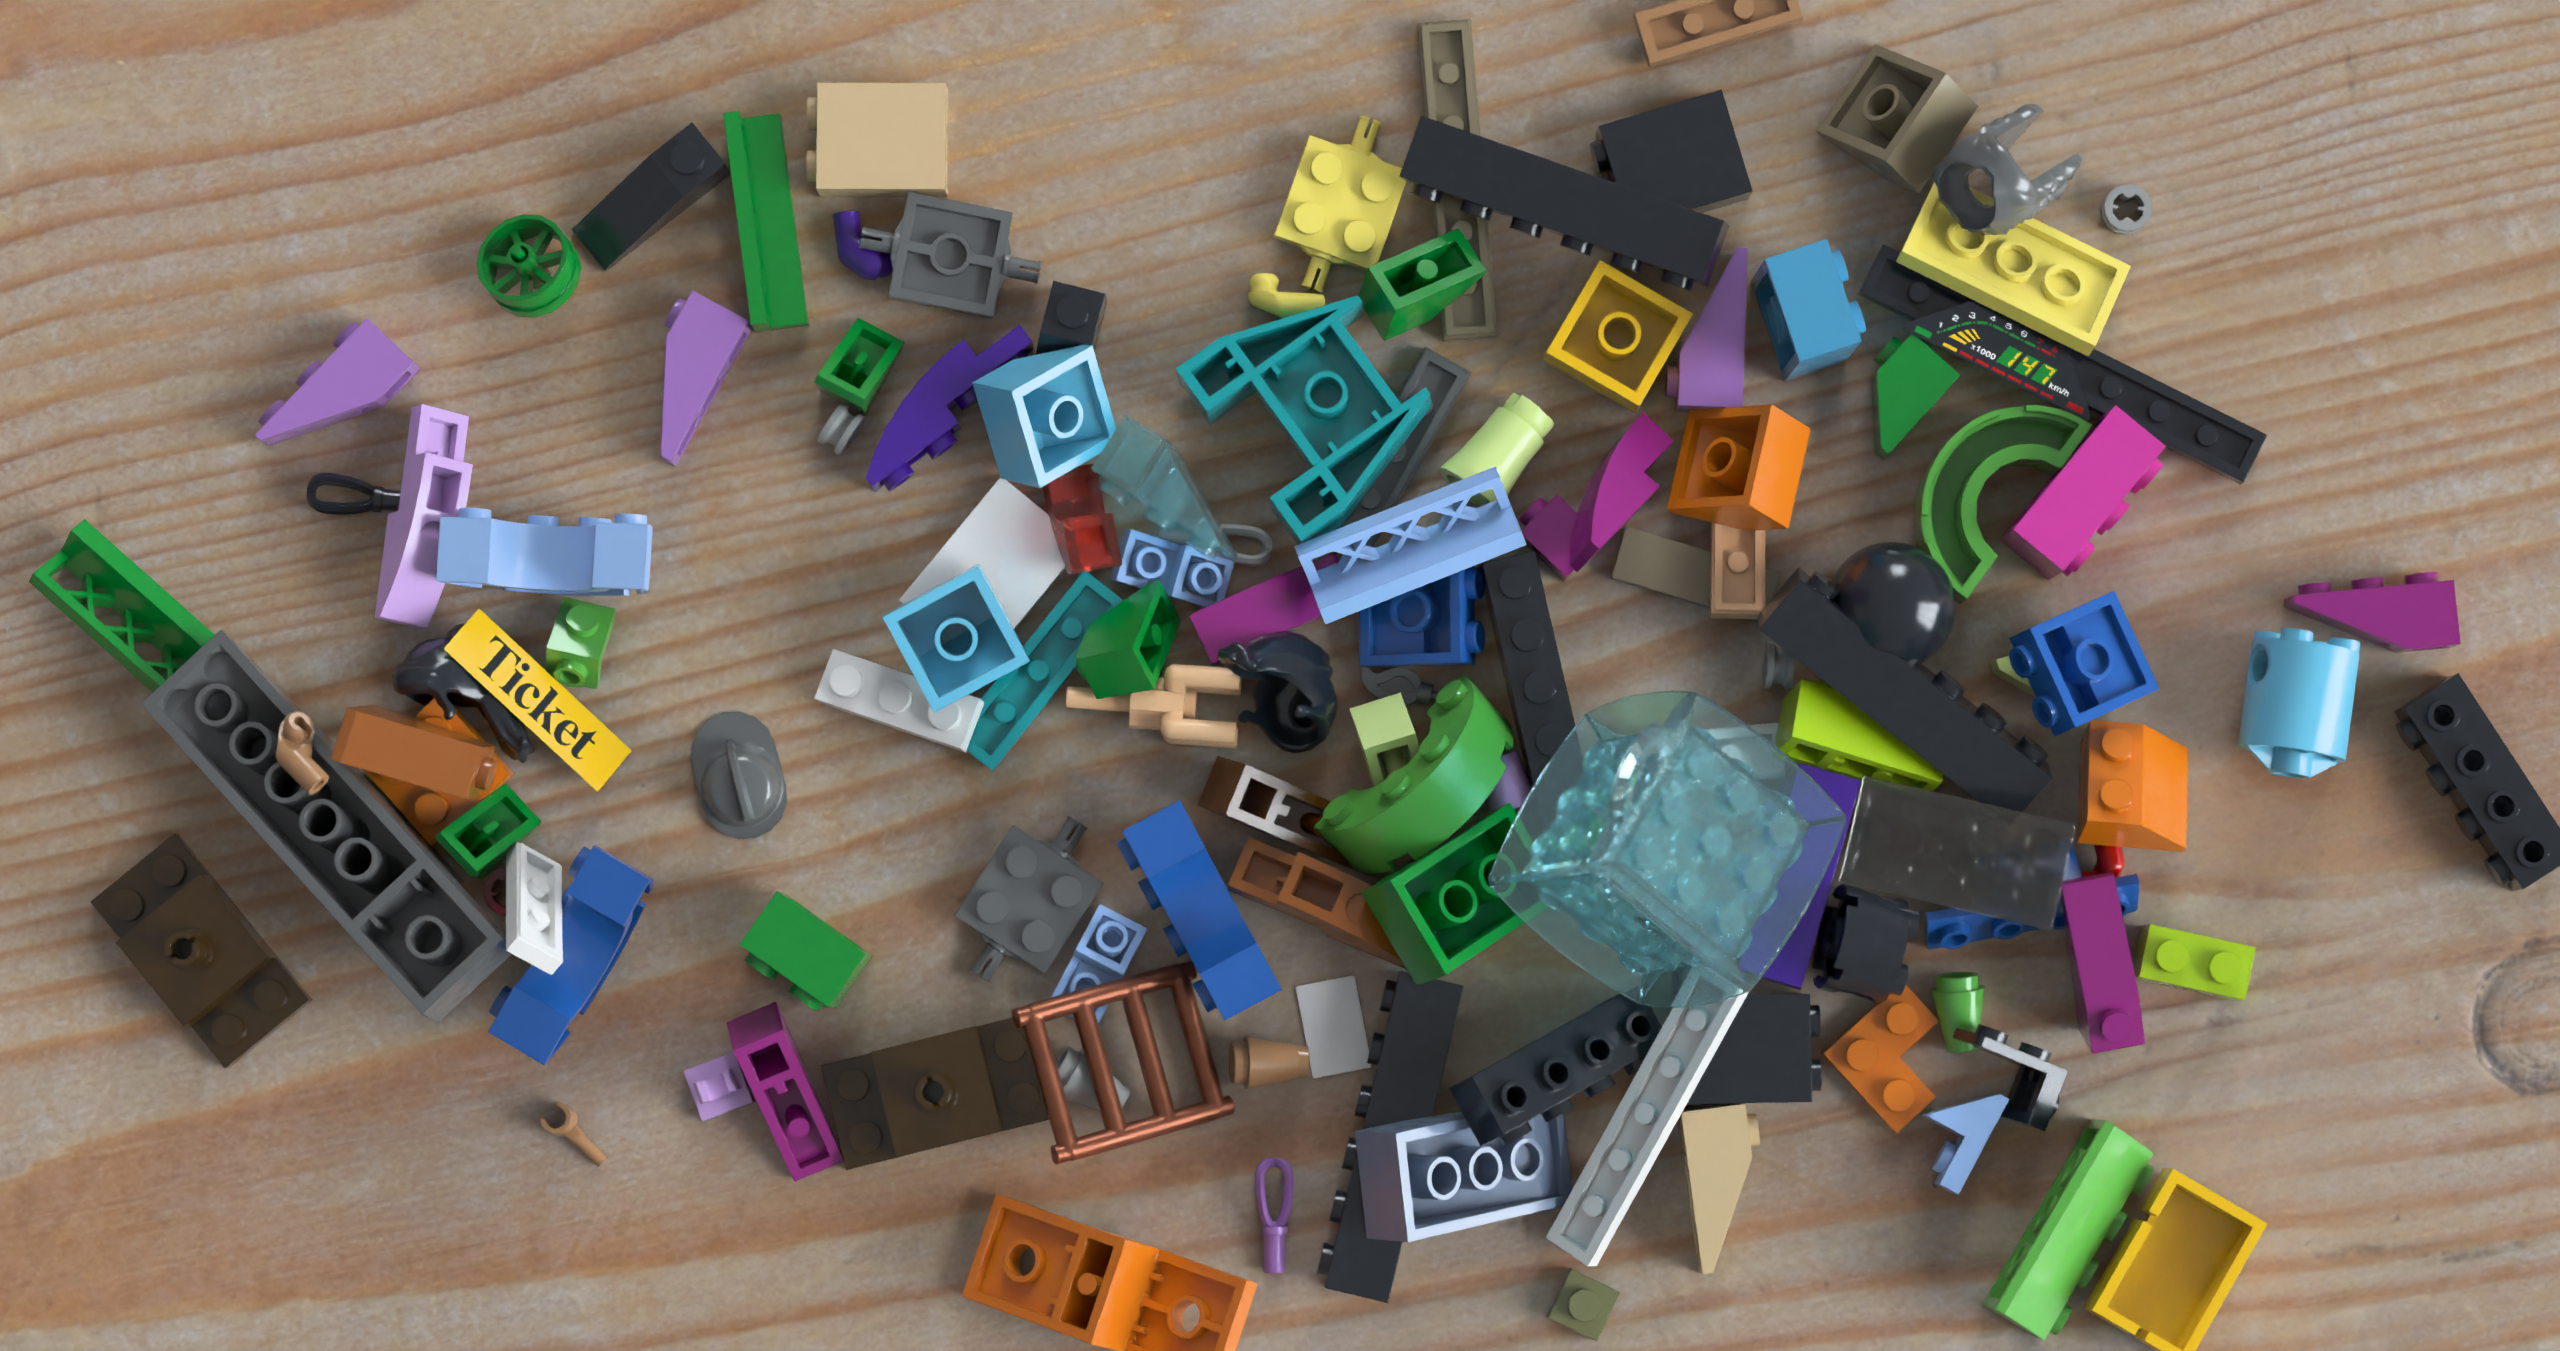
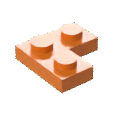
[1822,985,1939,1134]

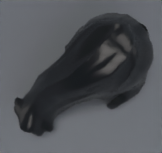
[392,623,535,763]
[1217,631,1338,754]

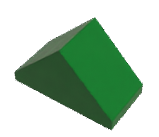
[814,318,905,416]
[435,783,542,880]

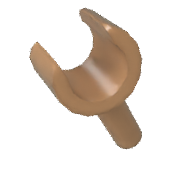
[540,1102,608,1167]

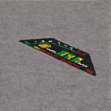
[1903,300,2091,421]

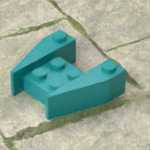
[1176,295,1431,545]

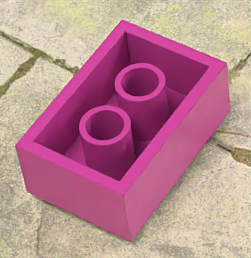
[1999,405,2166,580]

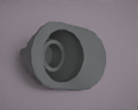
[691,712,787,839]

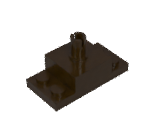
[90,833,312,1068]
[821,1018,1049,1170]

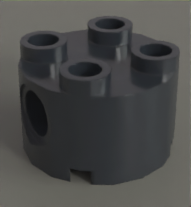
[1813,884,1920,1004]

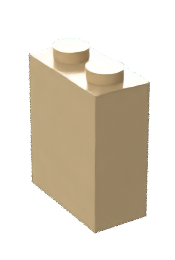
[806,83,948,197]

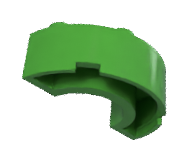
[1914,405,2092,604]
[1314,674,1514,874]

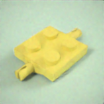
[1273,116,1406,293]

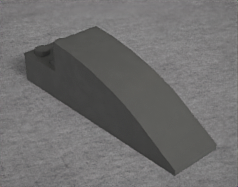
[141,630,511,1023]

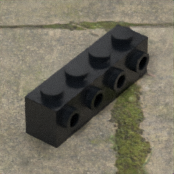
[2394,673,2560,891]
[1449,984,1662,1146]

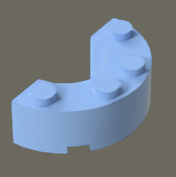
[436,508,653,596]

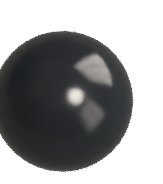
[1831,542,1956,665]

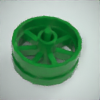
[476,214,581,318]

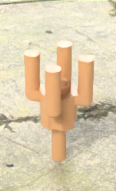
[1066,664,1242,749]

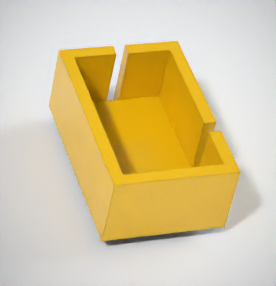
[2083,1168,2268,1351]

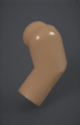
[276,711,329,795]

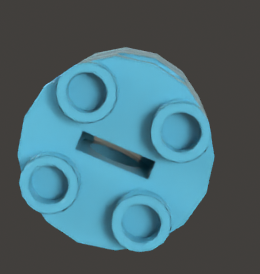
[2238,628,2360,779]

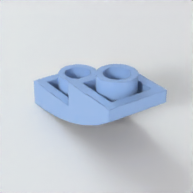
[1110,529,1235,608]
[1052,904,1147,1024]

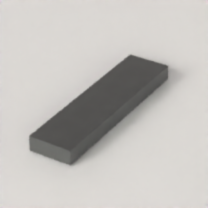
[1335,347,1472,547]

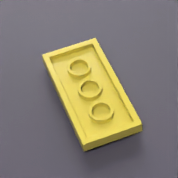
[1896,181,2131,357]

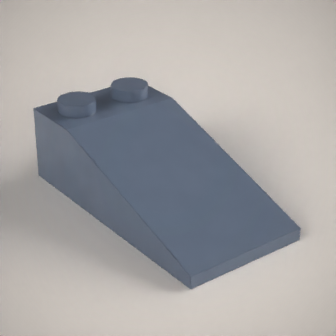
[1355,1112,1572,1242]

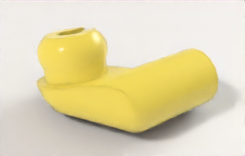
[1247,273,1325,318]

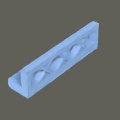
[1294,466,1527,624]

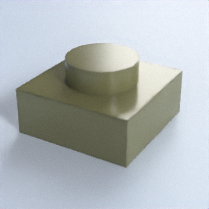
[1547,1268,1620,1341]

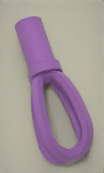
[1255,1157,1294,1273]

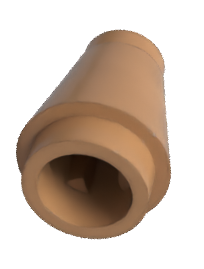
[1229,1035,1309,1089]

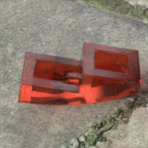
[1042,463,1122,574]

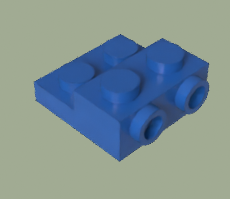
[1359,566,1485,667]
[2009,591,2160,737]

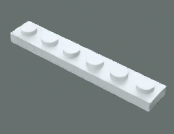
[1546,960,1751,1267]

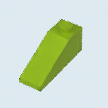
[1773,679,1943,801]

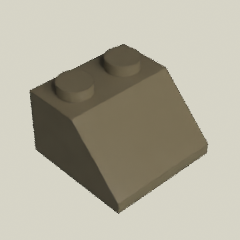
[1816,44,1979,194]

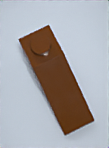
[1197,756,1354,870]

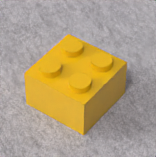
[1543,260,1693,413]

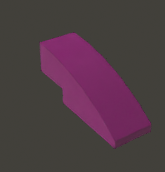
[1570,412,1674,573]
[1189,552,1339,667]

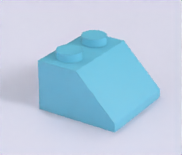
[972,344,1120,488]
[882,563,1030,713]

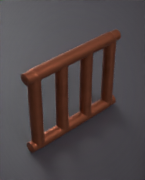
[1012,961,1235,1165]

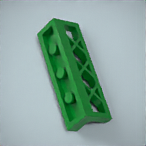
[723,111,809,333]
[29,519,215,692]

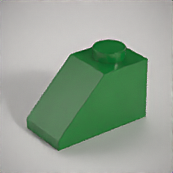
[1358,228,1486,341]
[1871,334,1960,460]
[1075,580,1181,699]

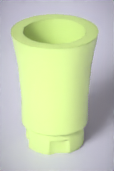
[1439,393,1554,507]

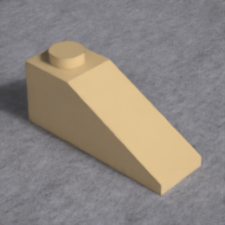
[1678,1104,1760,1274]

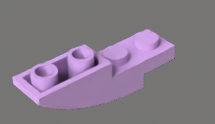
[375,404,473,629]

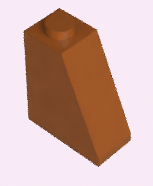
[330,705,497,799]

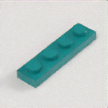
[967,570,1124,771]

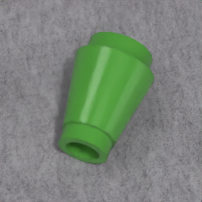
[1931,972,1985,1053]

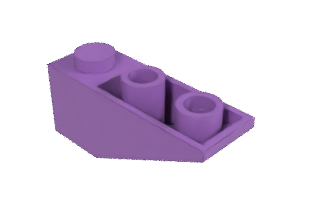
[255,318,421,446]

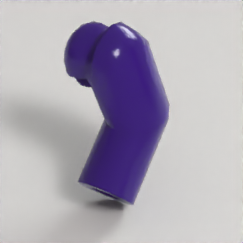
[833,211,892,280]

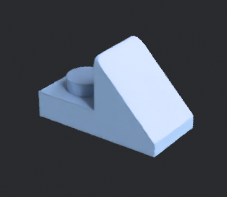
[1921,1094,2009,1195]

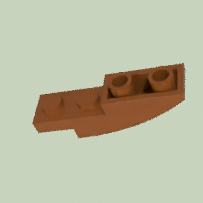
[1227,837,1407,970]

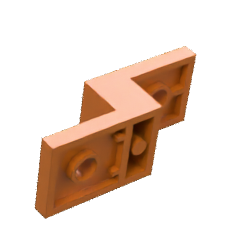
[962,1193,1258,1351]

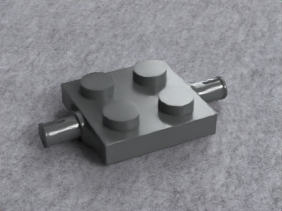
[859,191,1042,319]
[954,816,1103,982]

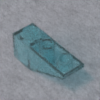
[1091,415,1237,561]

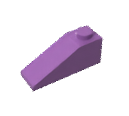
[1665,247,1748,412]
[661,290,753,467]

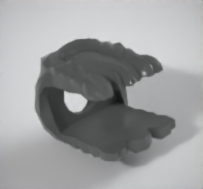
[1932,104,2082,235]

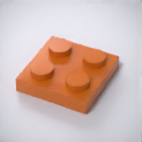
[364,698,514,846]

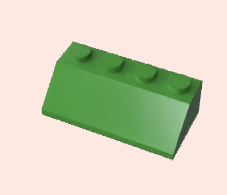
[1982,1119,2154,1340]

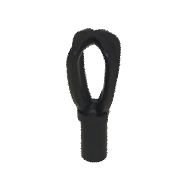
[306,473,401,515]

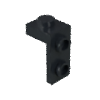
[1953,1024,2068,1131]

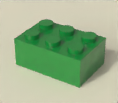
[1361,803,1565,986]

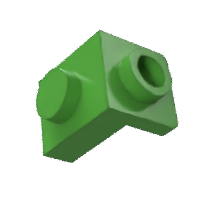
[546,597,615,689]

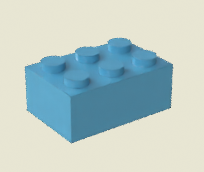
[1751,239,1866,382]

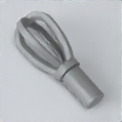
[1158,519,1272,566]

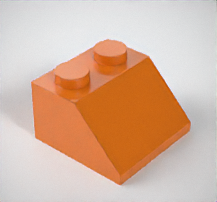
[1666,404,1811,531]
[2077,720,2188,852]

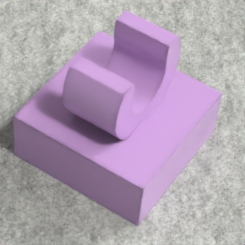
[683,1052,754,1122]

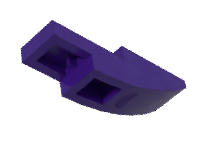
[866,325,1034,492]

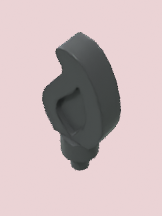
[1361,667,1439,706]

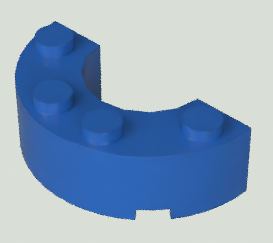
[1116,800,1282,1021]
[488,845,654,1065]

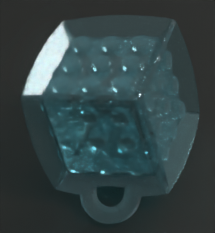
[1488,690,1847,1008]

